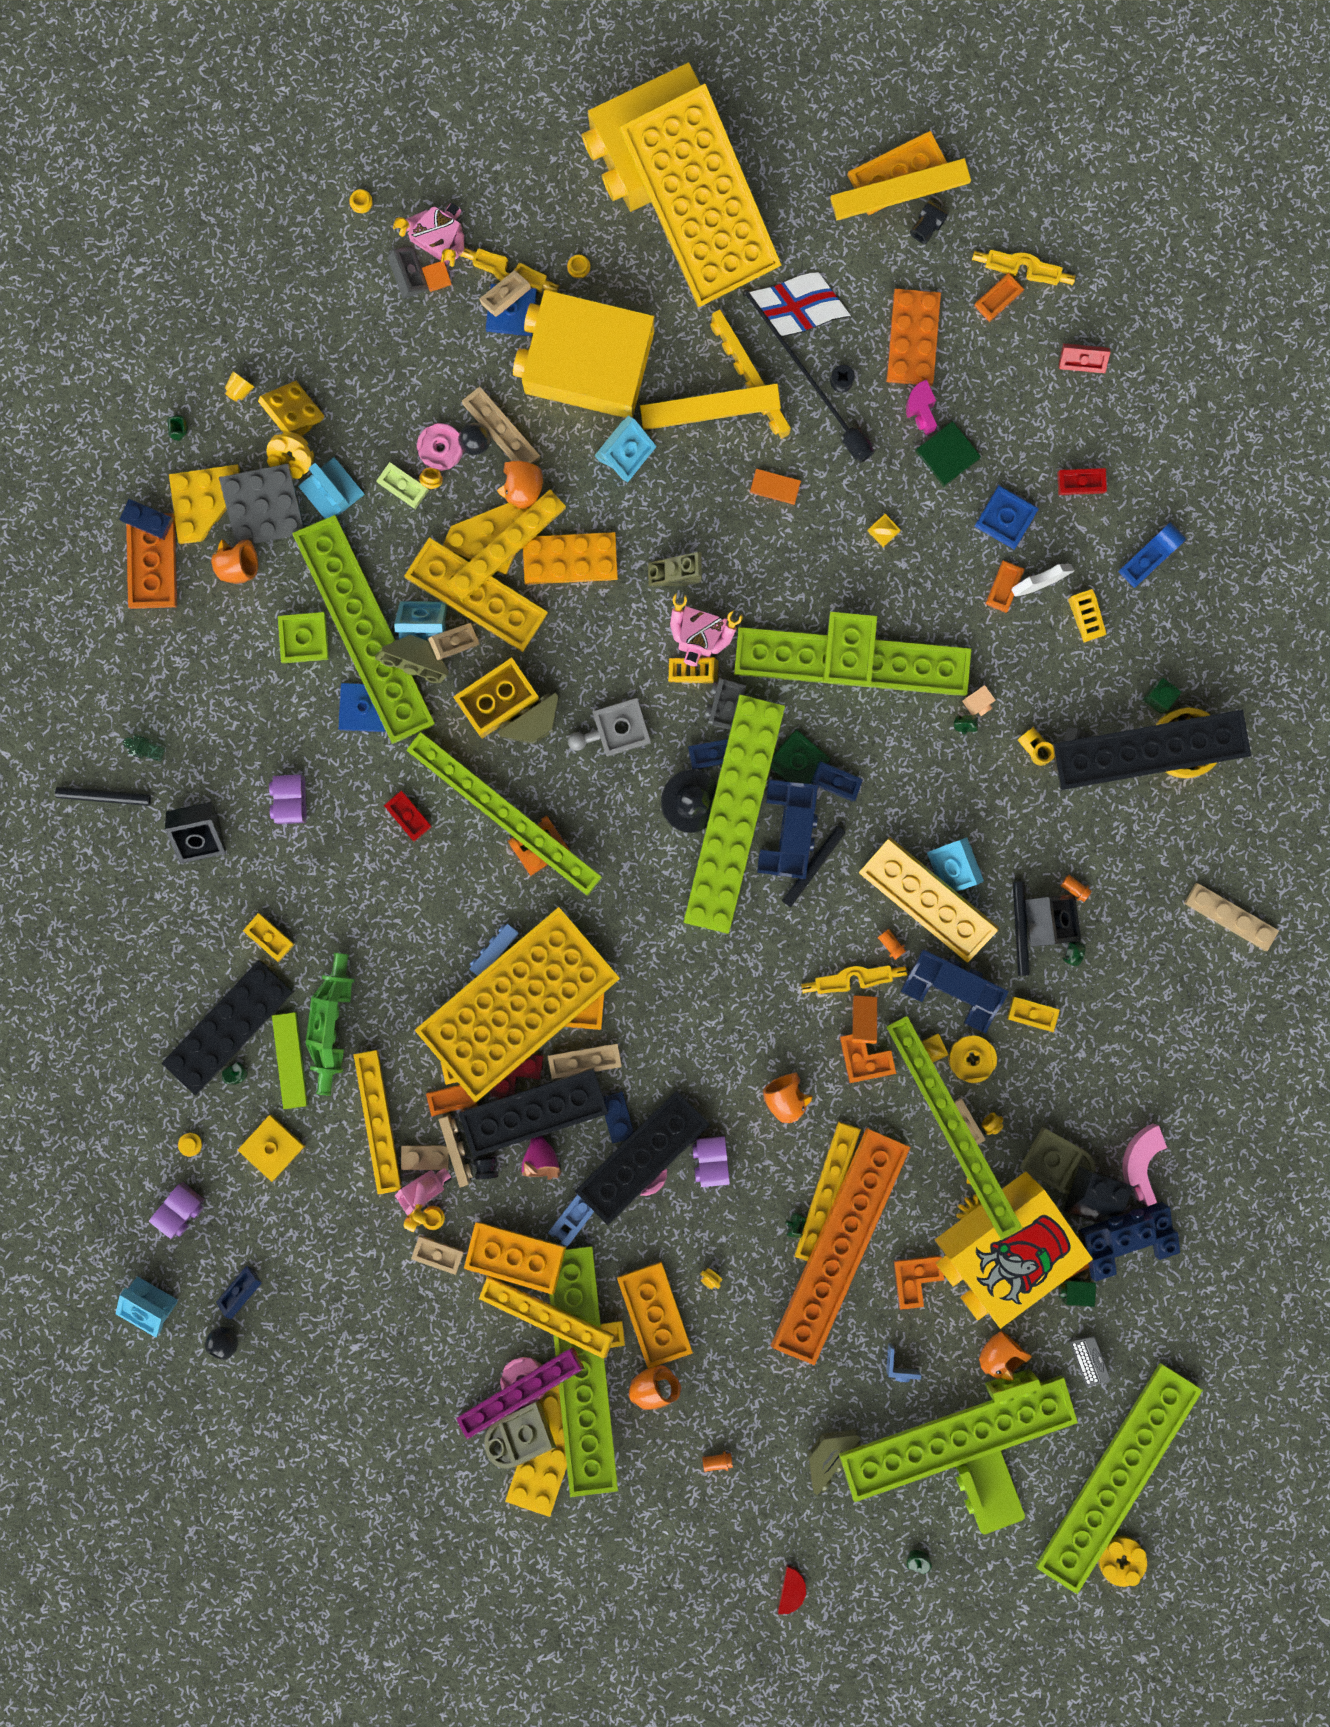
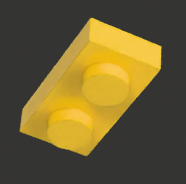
[243,913,295,962]
[1007,997,1060,1032]

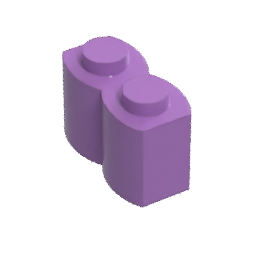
[269,775,307,824]
[692,1136,729,1187]
[149,1182,205,1239]

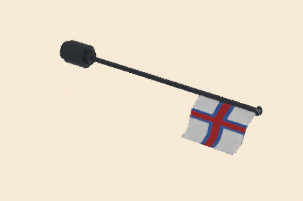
[743,272,875,463]

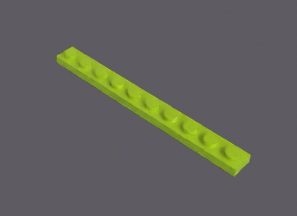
[406,732,603,896]
[886,1016,1023,1240]

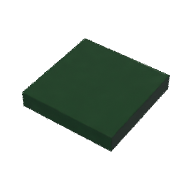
[915,421,981,487]
[770,729,831,784]

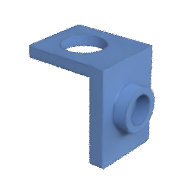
[886,1343,921,1382]

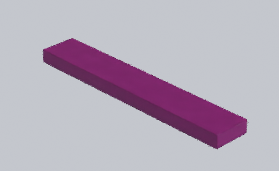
[456,1347,585,1439]

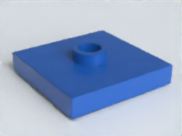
[486,284,537,336]
[974,485,1039,550]
[338,683,386,732]

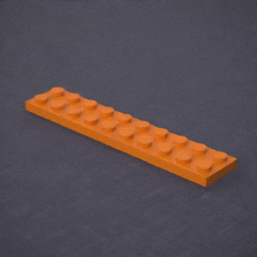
[770,1128,911,1365]

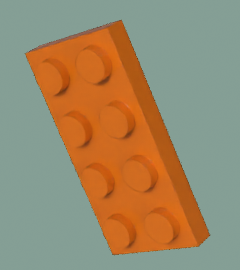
[886,289,941,386]
[126,513,177,609]

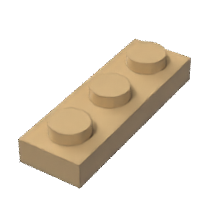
[548,1043,622,1079]
[439,1115,473,1187]

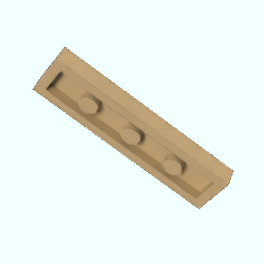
[462,387,540,464]
[1184,883,1279,951]

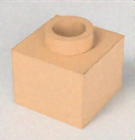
[962,685,996,716]

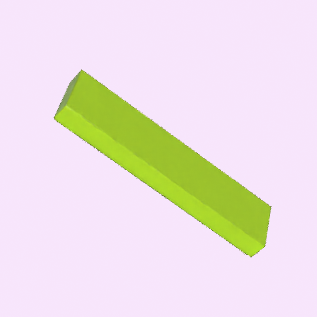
[272,1012,308,1109]

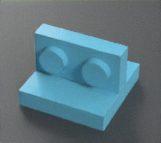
[595,416,657,482]
[298,457,365,519]
[394,601,447,641]
[927,837,984,892]
[116,1276,178,1337]

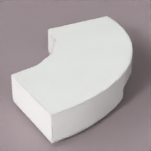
[1012,564,1074,596]

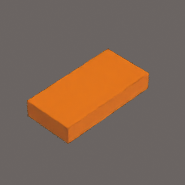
[974,273,1024,322]
[750,469,801,505]
[985,560,1025,613]
[852,996,877,1044]
[426,1085,478,1117]

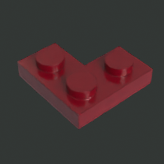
[490,1054,544,1098]

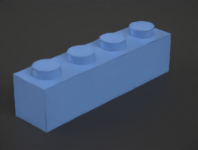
[470,924,519,976]

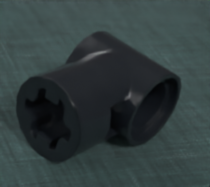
[910,200,949,244]

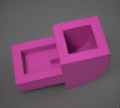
[906,380,937,435]

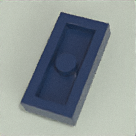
[119,499,174,540]
[688,739,728,770]
[811,762,863,802]
[604,1091,634,1144]
[216,1266,262,1319]

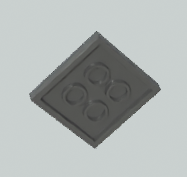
[219,463,305,544]

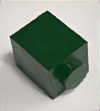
[1142,678,1181,714]
[1058,1278,1096,1307]

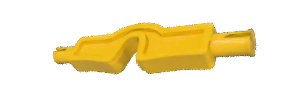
[460,247,560,293]
[972,250,1076,285]
[801,965,907,994]

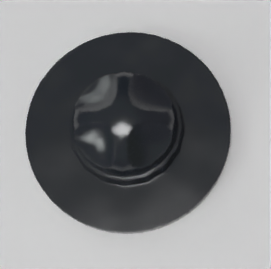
[661,770,717,833]

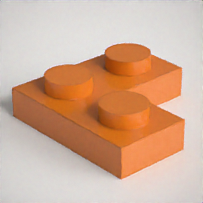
[839,1034,896,1083]
[894,1255,945,1310]

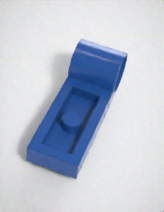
[1118,522,1187,588]

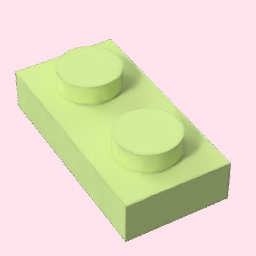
[377,462,429,510]

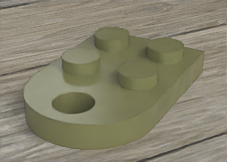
[1020,1127,1096,1194]
[484,1401,557,1469]

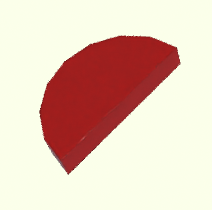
[777,1564,806,1614]

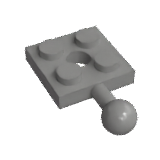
[568,698,651,757]

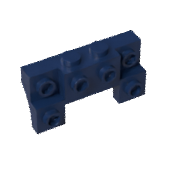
[757,780,818,879]
[900,950,1009,1033]
[1078,1202,1180,1282]

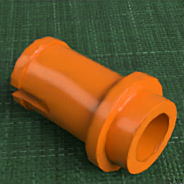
[1060,874,1092,902]
[878,929,906,960]
[702,1451,733,1472]

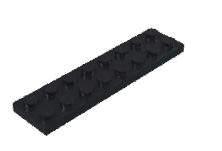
[1052,709,1252,791]

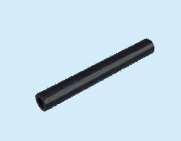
[55,787,151,806]
[782,826,846,908]
[1012,882,1030,976]

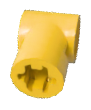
[1018,727,1055,766]

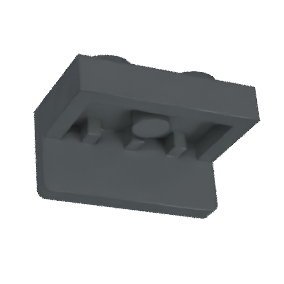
[704,677,746,730]

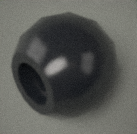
[458,423,491,455]
[204,1327,238,1361]

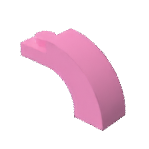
[1122,1124,1167,1206]

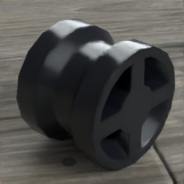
[830,365,855,393]
[474,1157,499,1180]

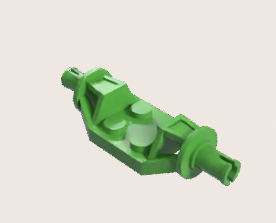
[305,953,355,1096]

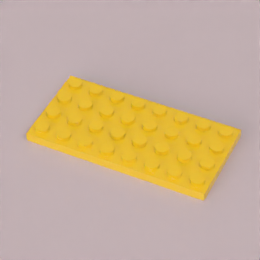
[619,84,782,307]
[415,907,620,1103]

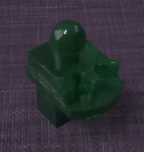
[122,734,165,762]

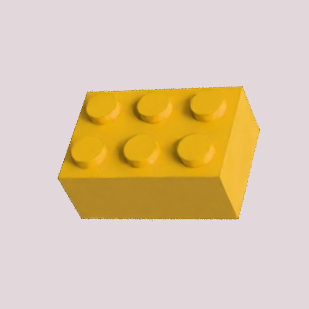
[454,657,539,739]

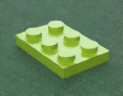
[823,612,877,687]

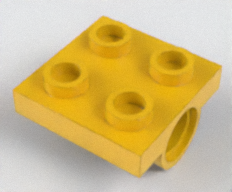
[258,381,324,436]

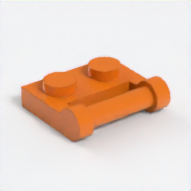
[508,815,570,876]

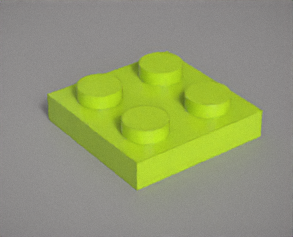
[278,612,329,663]
[985,1369,1042,1404]

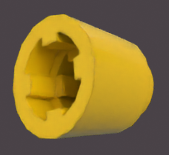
[225,371,254,402]

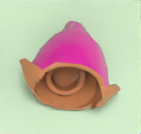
[521,1136,562,1180]

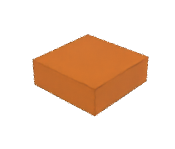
[422,261,452,292]

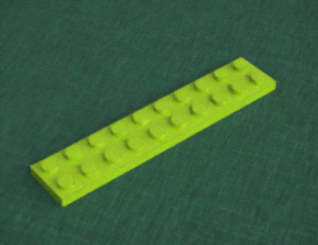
[292,515,435,744]
[734,627,971,696]
[683,695,785,934]
[549,1246,618,1497]
[1035,1363,1203,1595]
[839,1376,1078,1502]

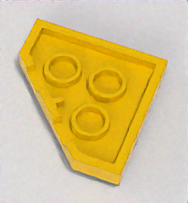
[169,464,240,544]
[443,503,529,576]

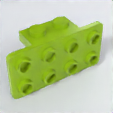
[955,1451,1025,1535]

